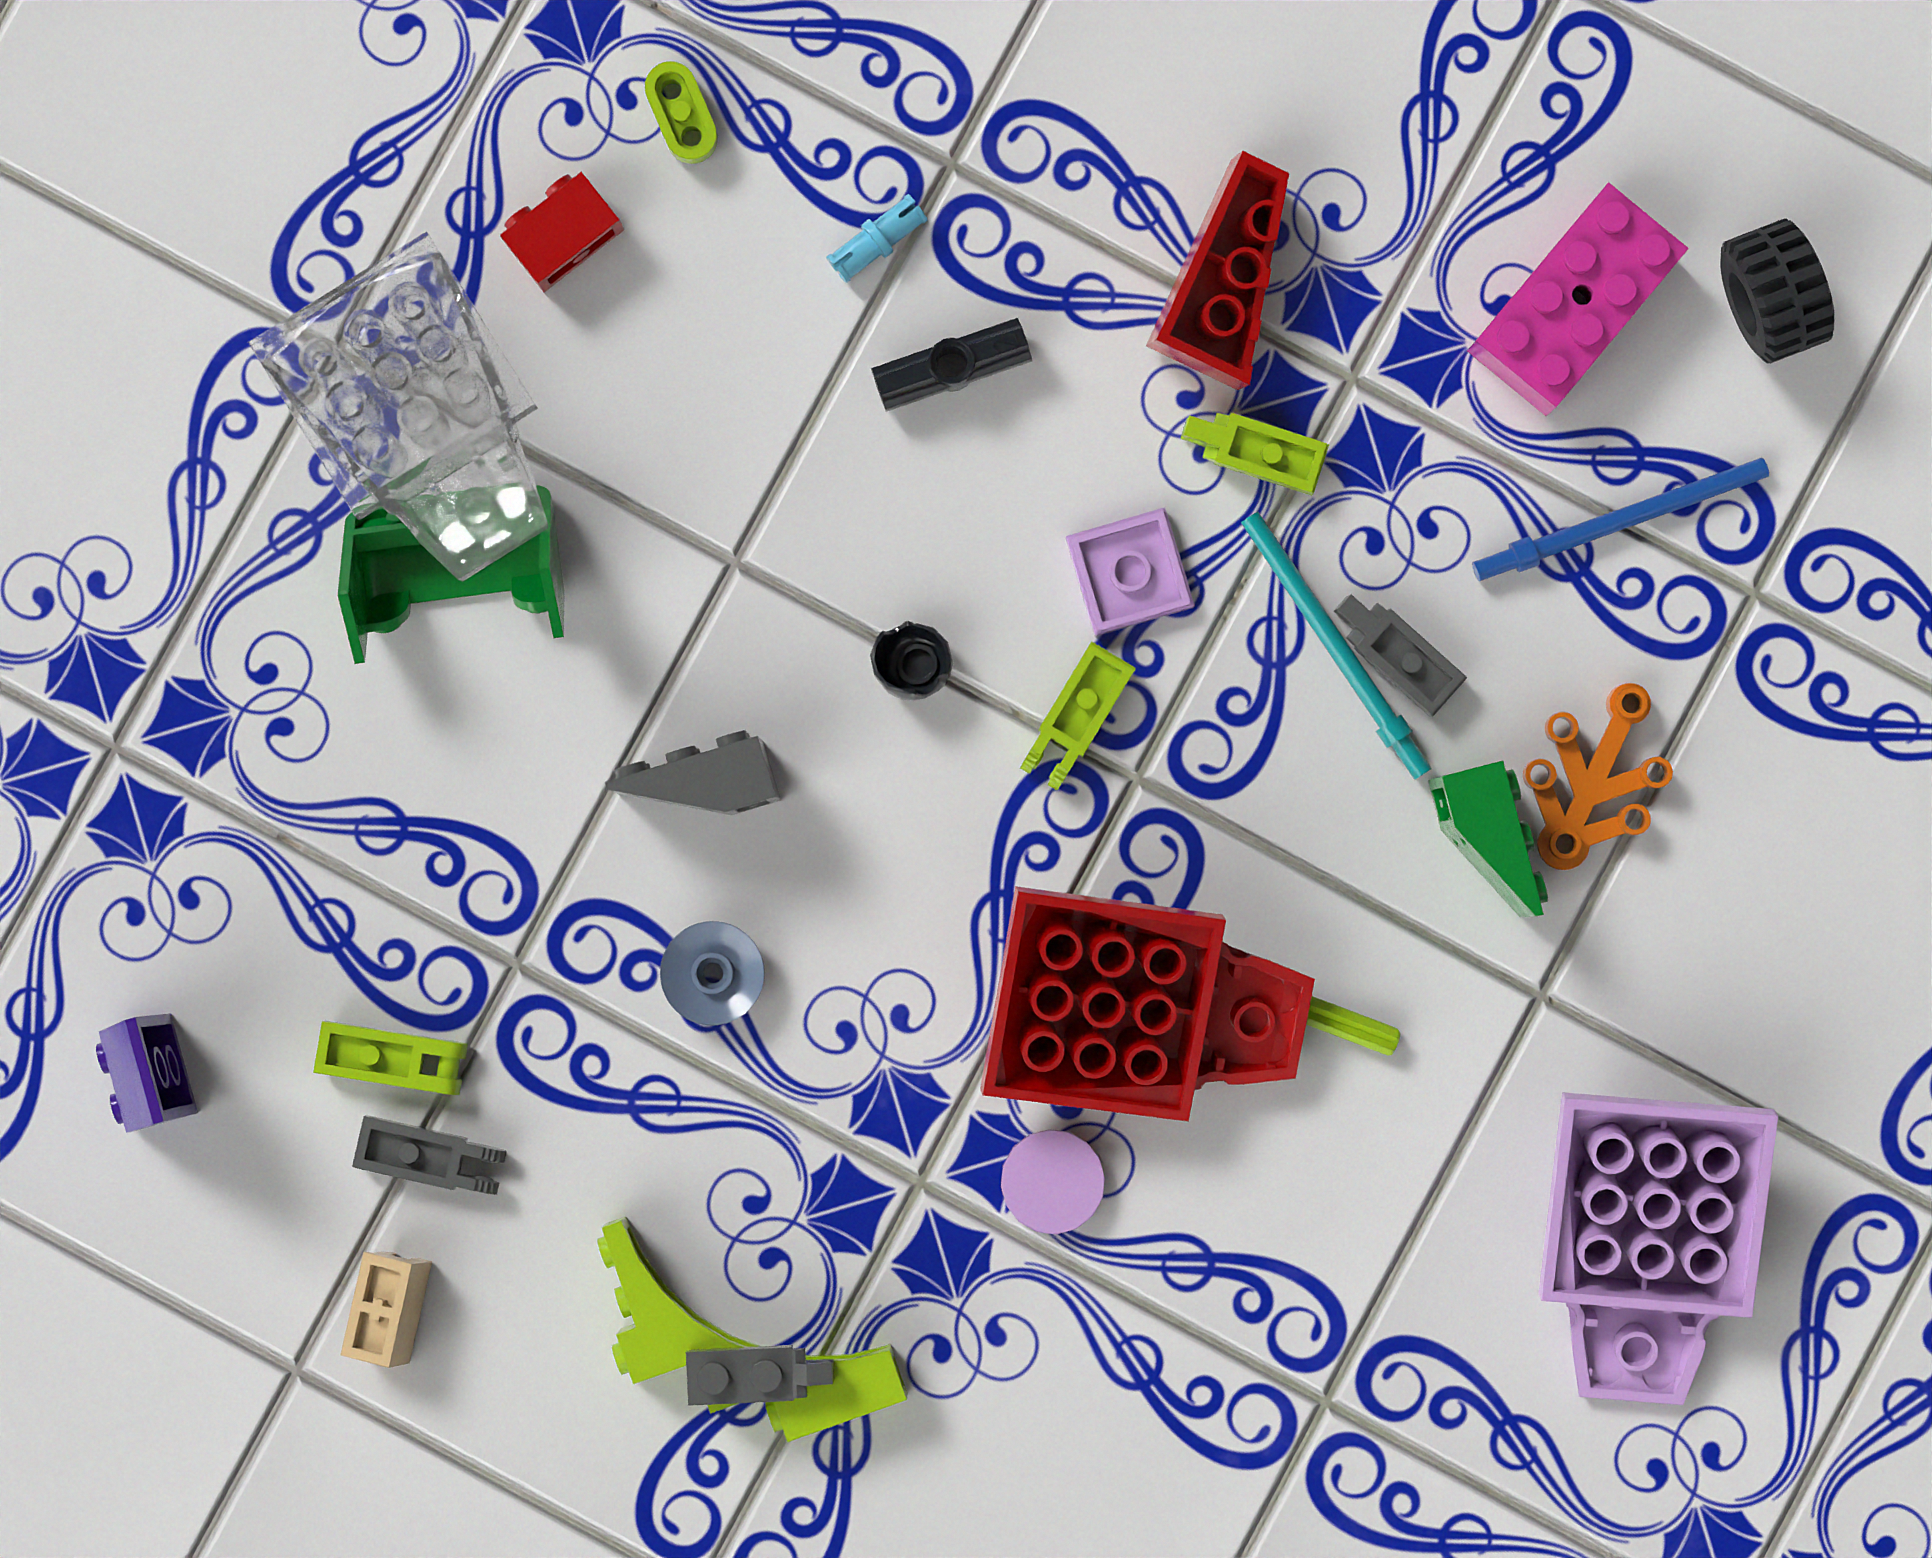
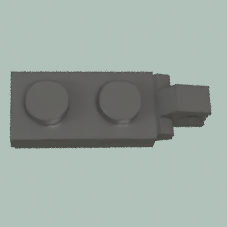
[1334,594,1467,717]
[686,1345,834,1406]

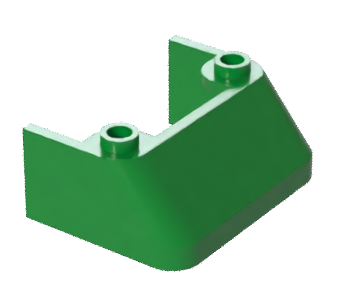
[337,485,564,664]

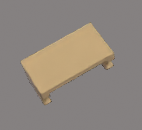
[340,1252,432,1368]

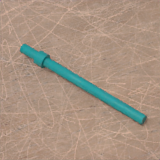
[1241,512,1432,780]

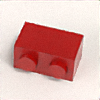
[500,171,624,293]

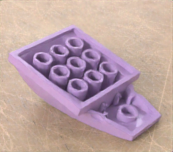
[1539,1092,1778,1405]

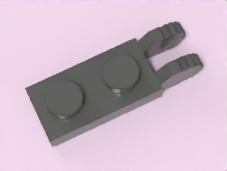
[352,1115,507,1195]

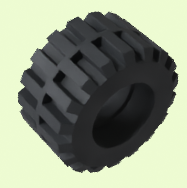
[1720,218,1834,364]

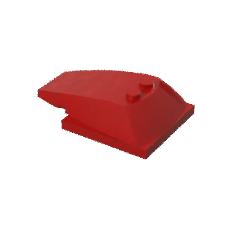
[980,886,1315,1122]

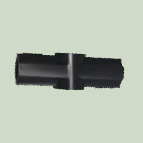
[871,318,1032,412]

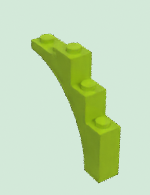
[597,1217,908,1442]

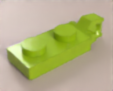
[1180,413,1329,496]

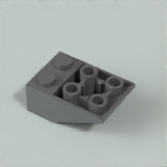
[605,730,781,815]

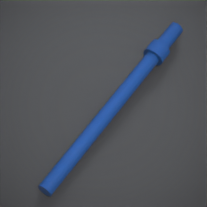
[1472,458,1769,582]

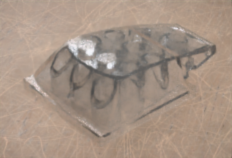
[248,231,548,581]

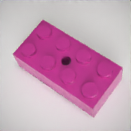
[1467,182,1689,416]

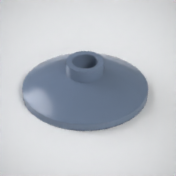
[660,921,765,1026]

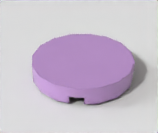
[1001,1129,1105,1234]

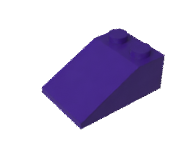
[96,1013,198,1133]

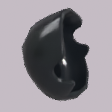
[870,621,953,701]

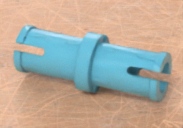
[826,194,928,283]

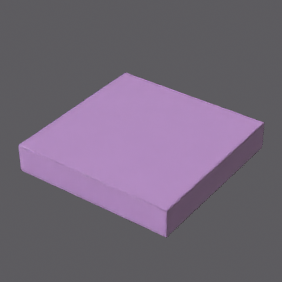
[1065,507,1194,636]

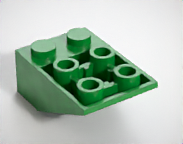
[1428,760,1548,917]

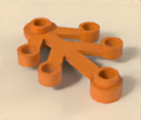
[1523,683,1673,870]

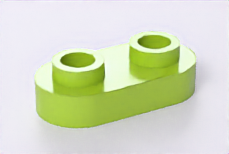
[645,61,718,164]

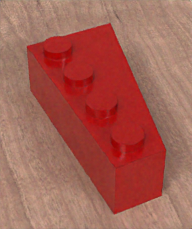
[1146,151,1289,390]

